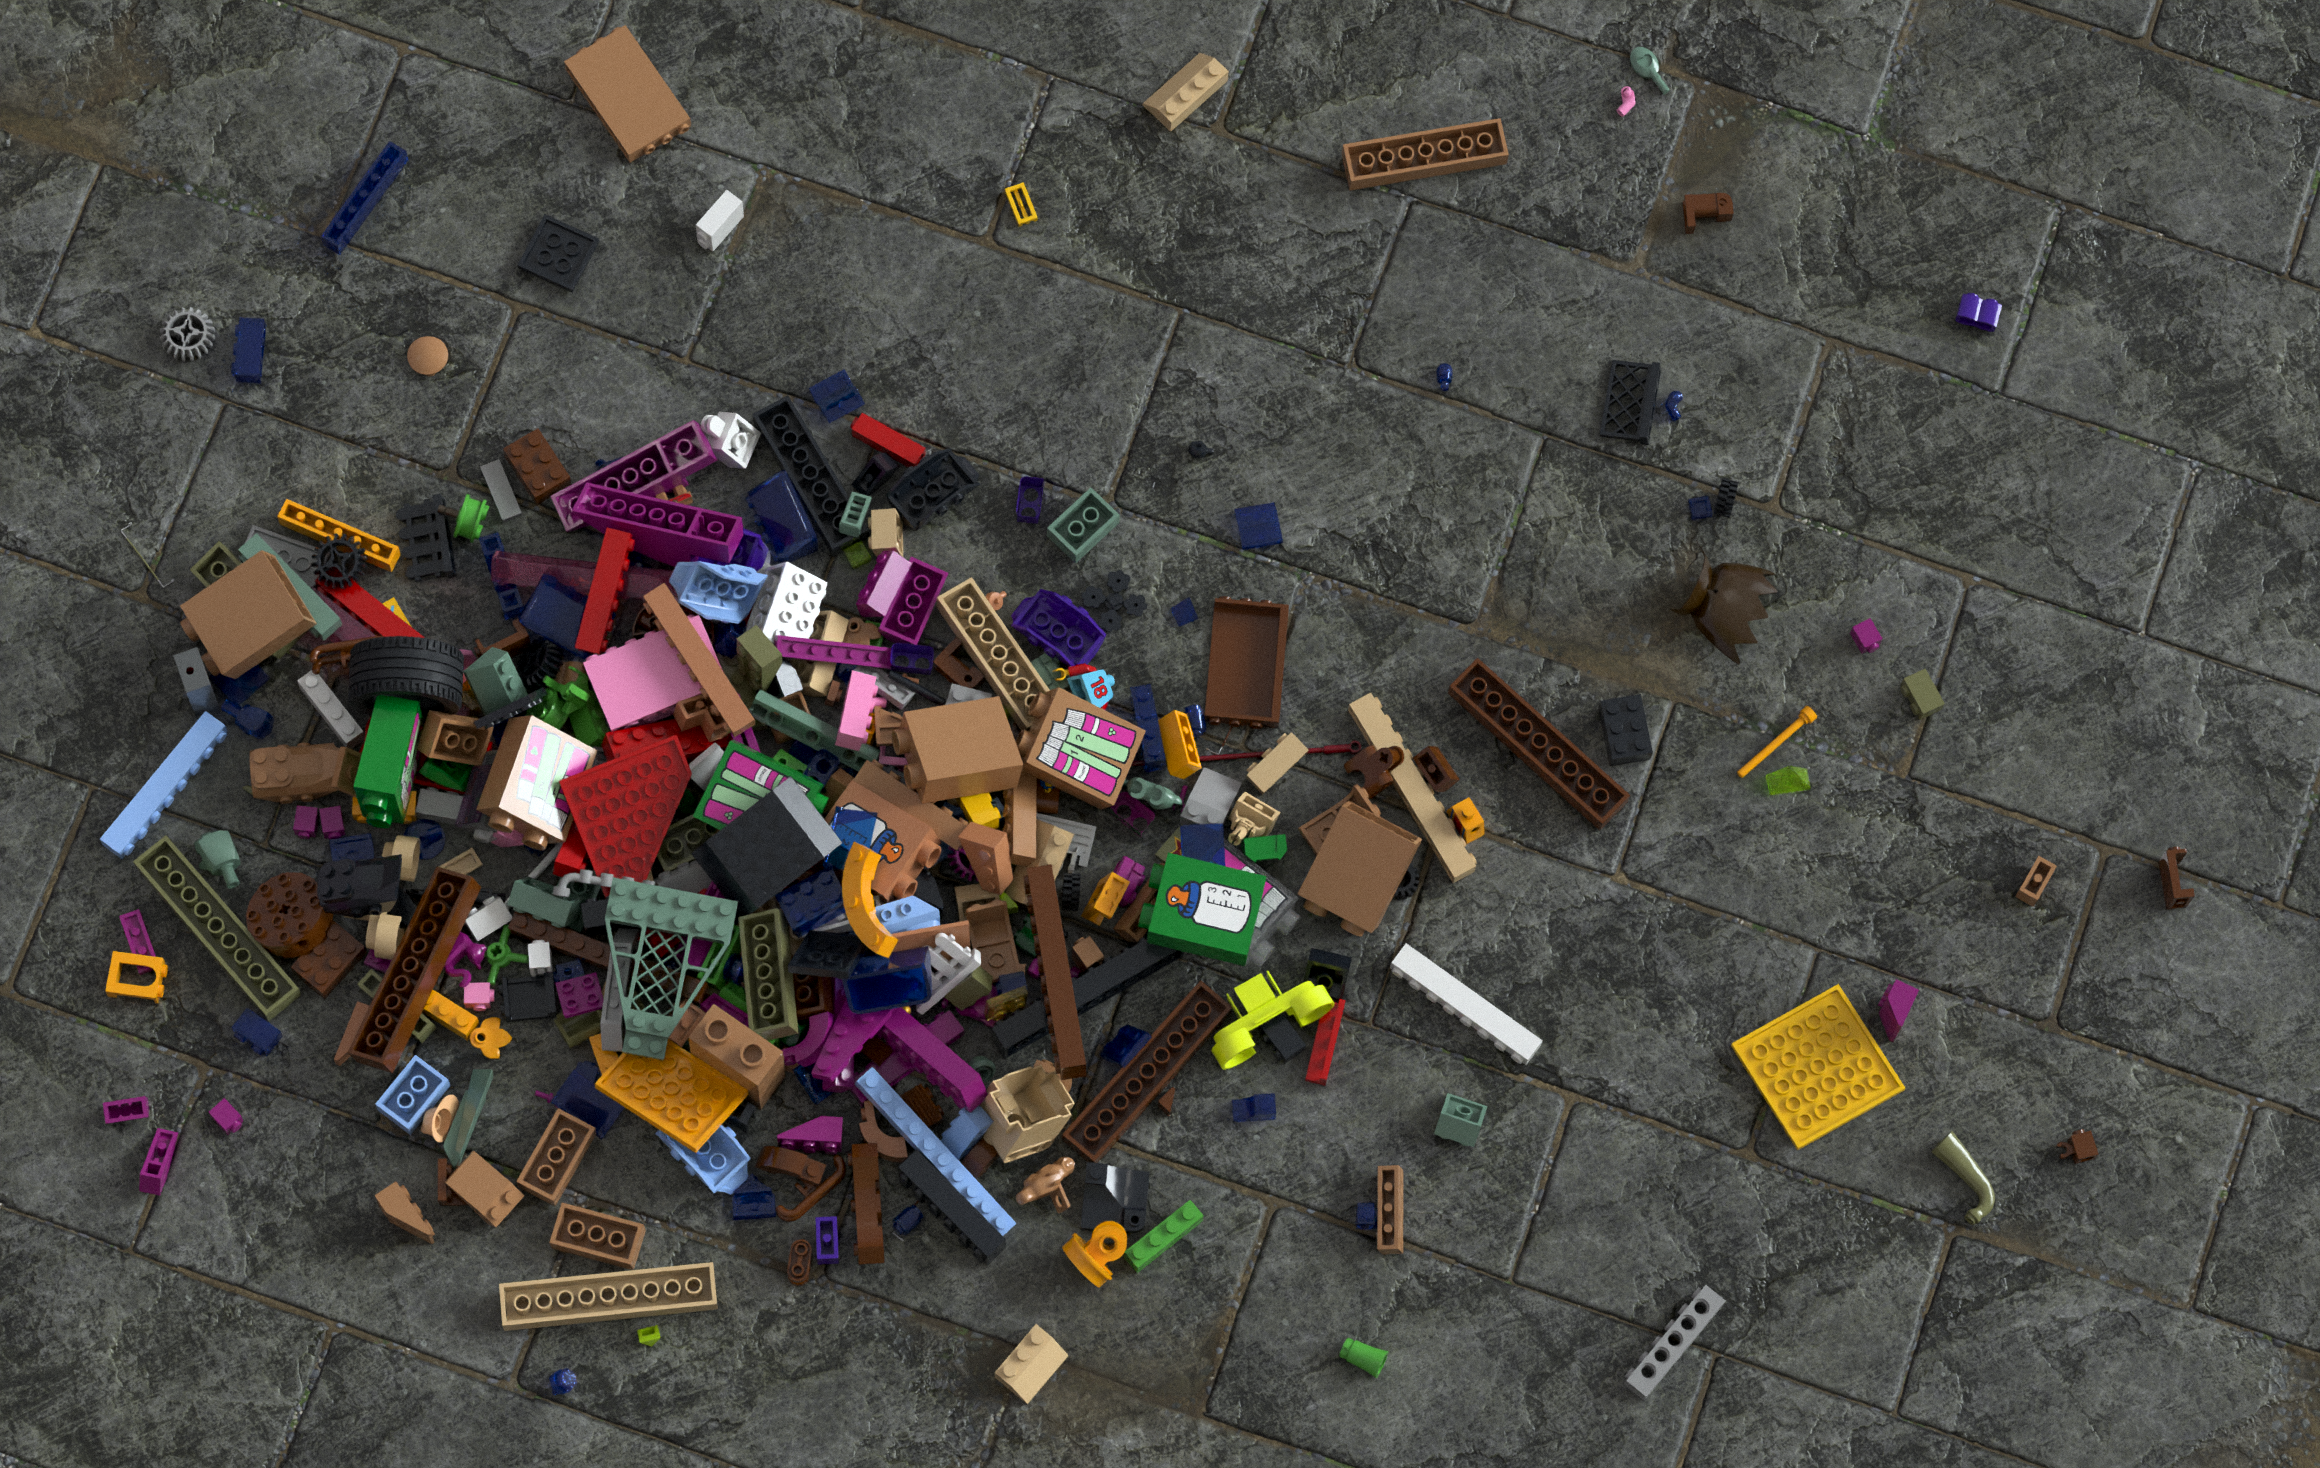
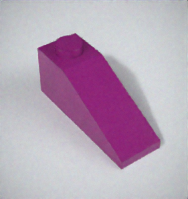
[139,1128,178,1196]

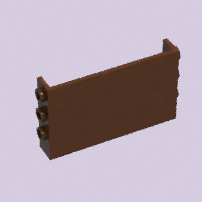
[1204,596,1289,729]

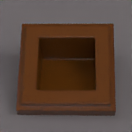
[1158,1087,1175,1116]

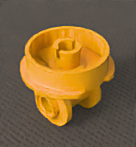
[1062,1221,1127,1288]

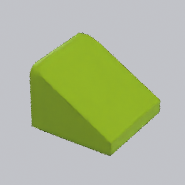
[999,892,1018,914]

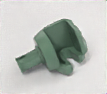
[194,830,241,889]

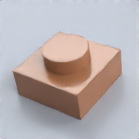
[825,680,842,707]

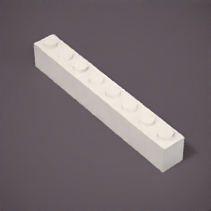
[1390,943,1543,1065]

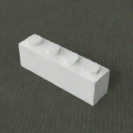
[297,670,365,749]

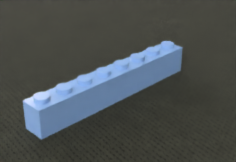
[100,711,227,859]

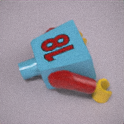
[1052,664,1115,710]

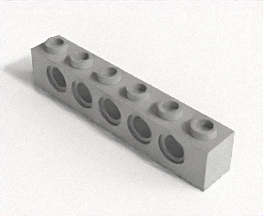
[1624,1285,1725,1401]

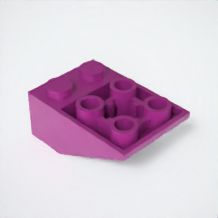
[777,1116,843,1155]

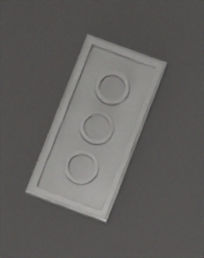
[238,525,330,591]

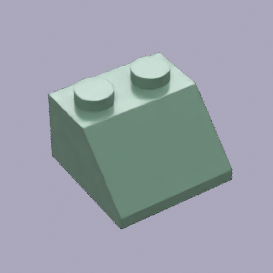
[1434,1093,1488,1147]

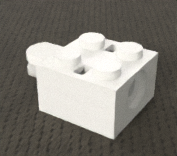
[701,412,761,469]

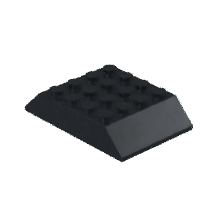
[691,776,843,917]

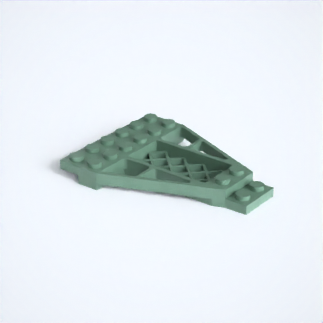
[604,877,738,1061]

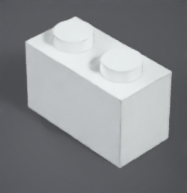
[465,896,512,941]
[528,940,553,977]

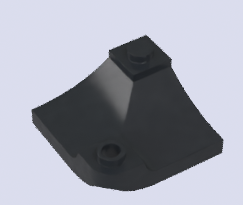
[1081,1162,1150,1234]

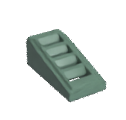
[839,492,871,537]

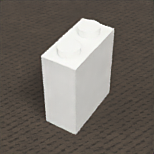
[696,190,744,252]

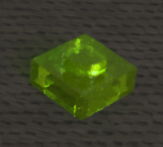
[843,541,872,570]

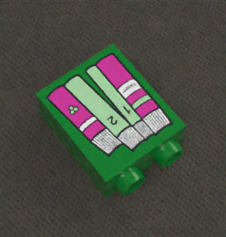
[353,695,425,829]
[693,740,829,830]

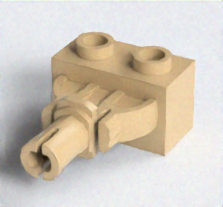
[1228,792,1281,846]

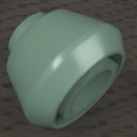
[969,1056,996,1083]

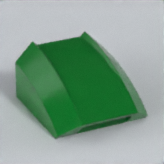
[417,757,475,792]
[1240,834,1287,863]

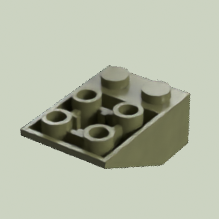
[736,625,782,692]

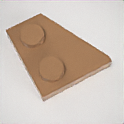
[874,706,902,747]

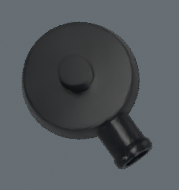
[1188,441,1214,459]

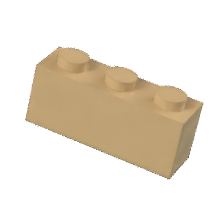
[1246,732,1309,795]

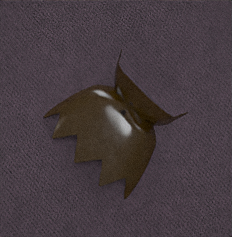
[1669,540,1777,664]

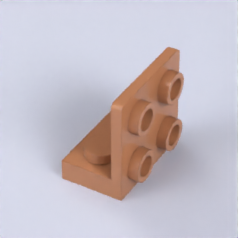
[668,998,706,1047]

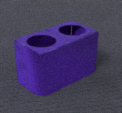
[1016,476,1044,524]
[890,643,934,675]

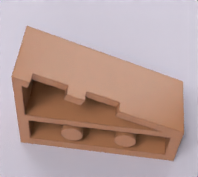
[958,822,1013,895]

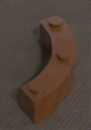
[848,1143,884,1264]

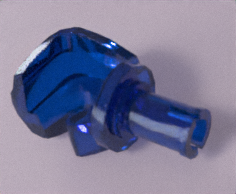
[221,699,274,739]

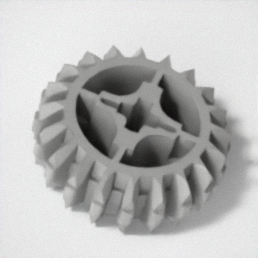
[160,307,215,362]

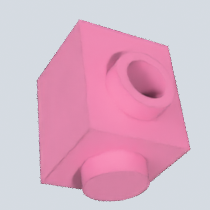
[464,983,495,1011]

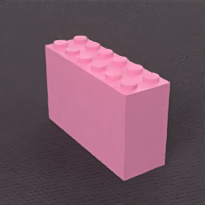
[583,615,723,731]

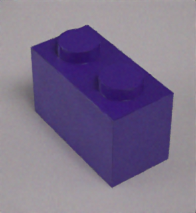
[815,1216,839,1265]

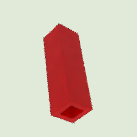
[850,413,926,468]

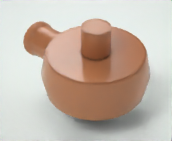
[985,591,1007,611]

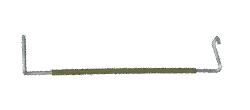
[121,522,175,588]

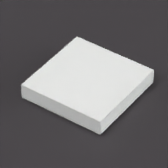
[688,743,725,791]

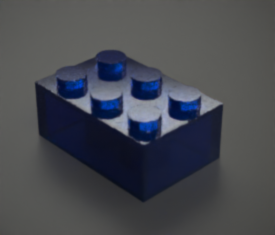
[775,865,846,938]

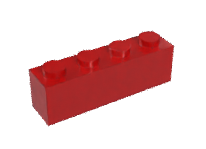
[553,820,590,882]

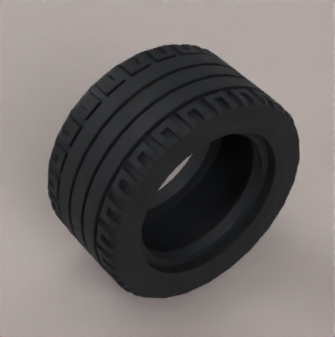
[348,636,464,721]

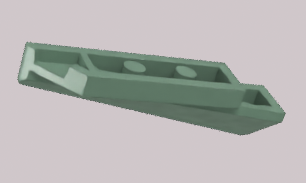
[443,1069,493,1171]

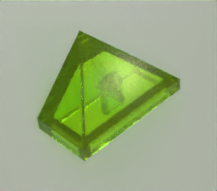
[1766,766,1811,795]

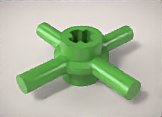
[484,925,529,986]

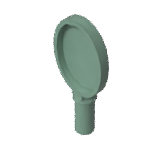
[1630,47,1670,95]

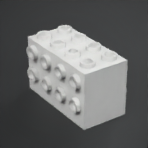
[744,562,827,661]

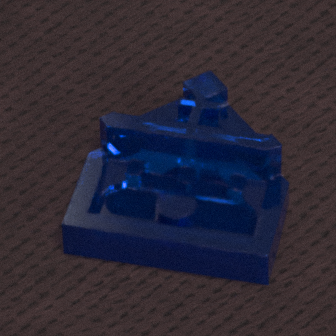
[732,1174,776,1220]

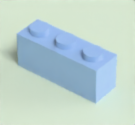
[941,1105,994,1160]

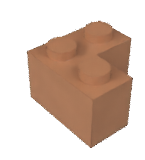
[673,694,728,742]

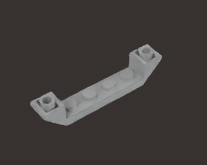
[600,928,640,1052]

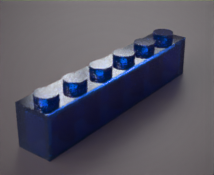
[321,141,408,255]

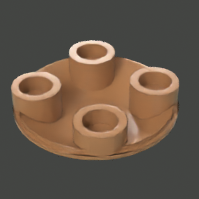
[407,336,448,376]

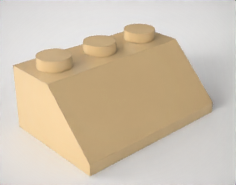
[995,1324,1068,1404]

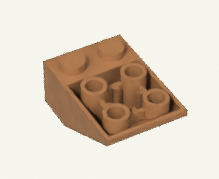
[374,1182,435,1244]

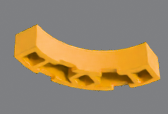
[842,842,898,958]

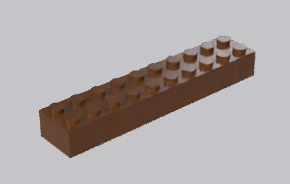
[1448,658,1630,831]
[1023,864,1086,1080]
[347,867,481,1073]
[1062,980,1232,1163]

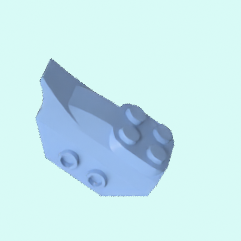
[669,561,768,624]
[849,895,940,935]
[655,1125,751,1195]

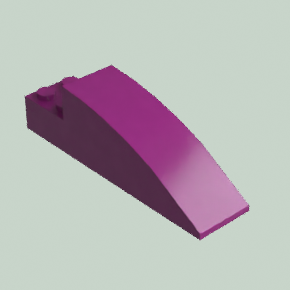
[551,420,717,532]
[572,482,743,567]

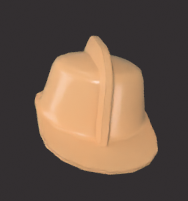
[420,1095,459,1143]

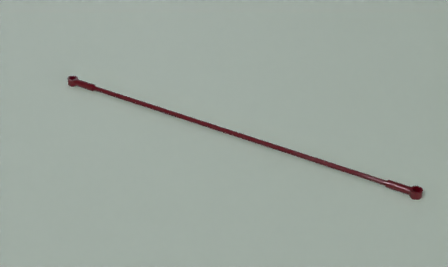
[1131,741,1361,766]

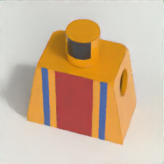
[1446,797,1484,845]

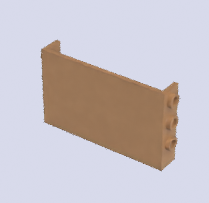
[564,25,691,163]

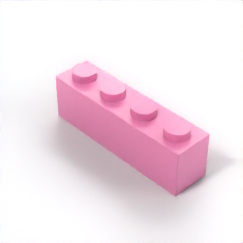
[835,670,878,751]

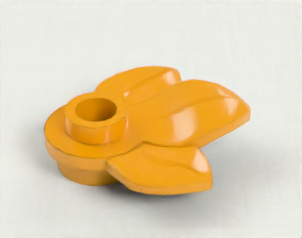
[469,1017,512,1059]

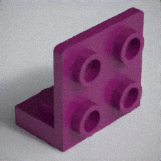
[555,972,604,1018]

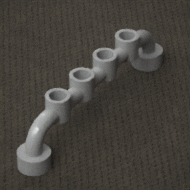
[552,869,655,897]

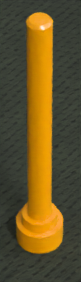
[1737,706,1817,778]

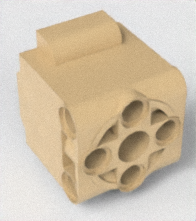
[980,1065,1075,1163]

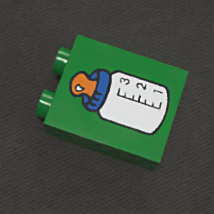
[1138,853,1267,966]

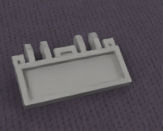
[1036,813,1097,873]

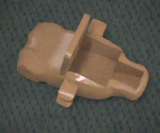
[1016,1157,1075,1214]

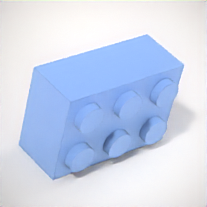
[375,1055,450,1135]

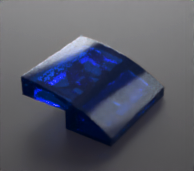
[808,369,865,423]
[1234,502,1283,550]
[209,664,270,706]

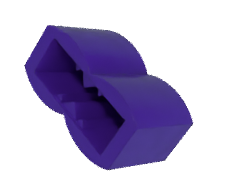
[1955,293,2002,332]

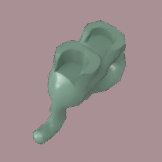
[1122,777,1183,809]

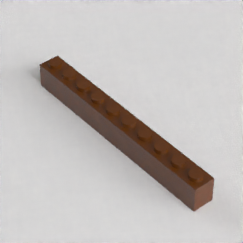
[508,911,711,1007]

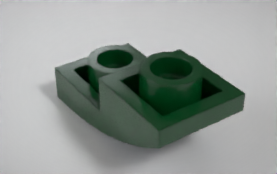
[676,788,699,818]

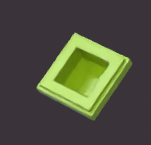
[637,1325,661,1347]

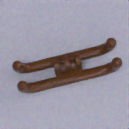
[309,636,383,675]
[776,1155,846,1222]

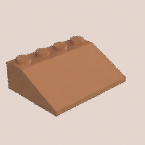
[883,920,971,976]

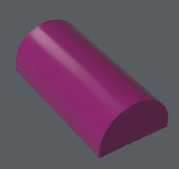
[878,557,948,645]

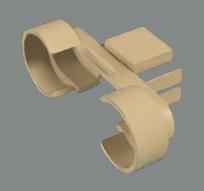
[344,835,420,960]

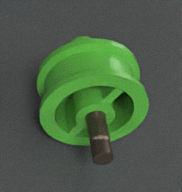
[437,494,489,543]
[525,688,574,733]

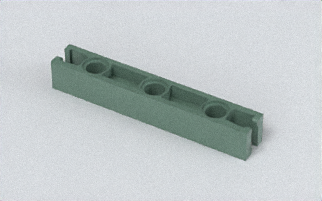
[749,689,881,771]

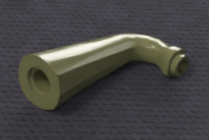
[1931,1131,1995,1225]

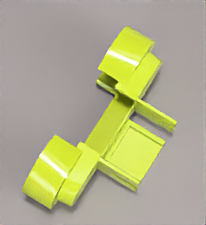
[1211,971,1335,1070]

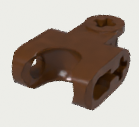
[1343,745,1404,799]

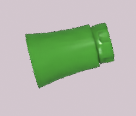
[1339,1338,1389,1378]

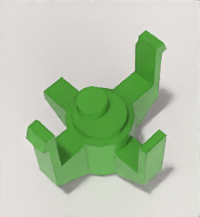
[543,666,590,715]

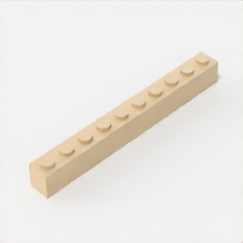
[1348,693,1477,883]

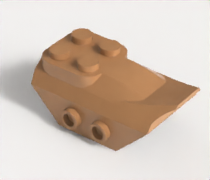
[250,743,340,804]

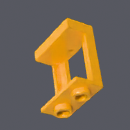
[1081,872,1130,926]
[105,951,168,1004]

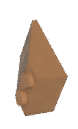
[445,1151,524,1227]

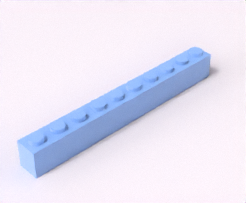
[855,1067,1016,1236]

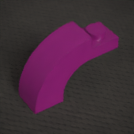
[781,1012,837,1067]

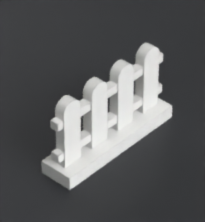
[891,933,981,1015]

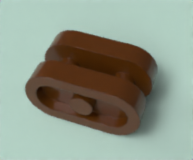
[787,1239,812,1286]

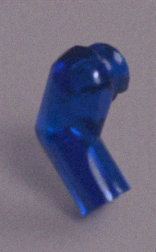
[1665,391,1683,421]

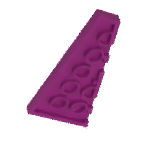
[811,969,919,1082]

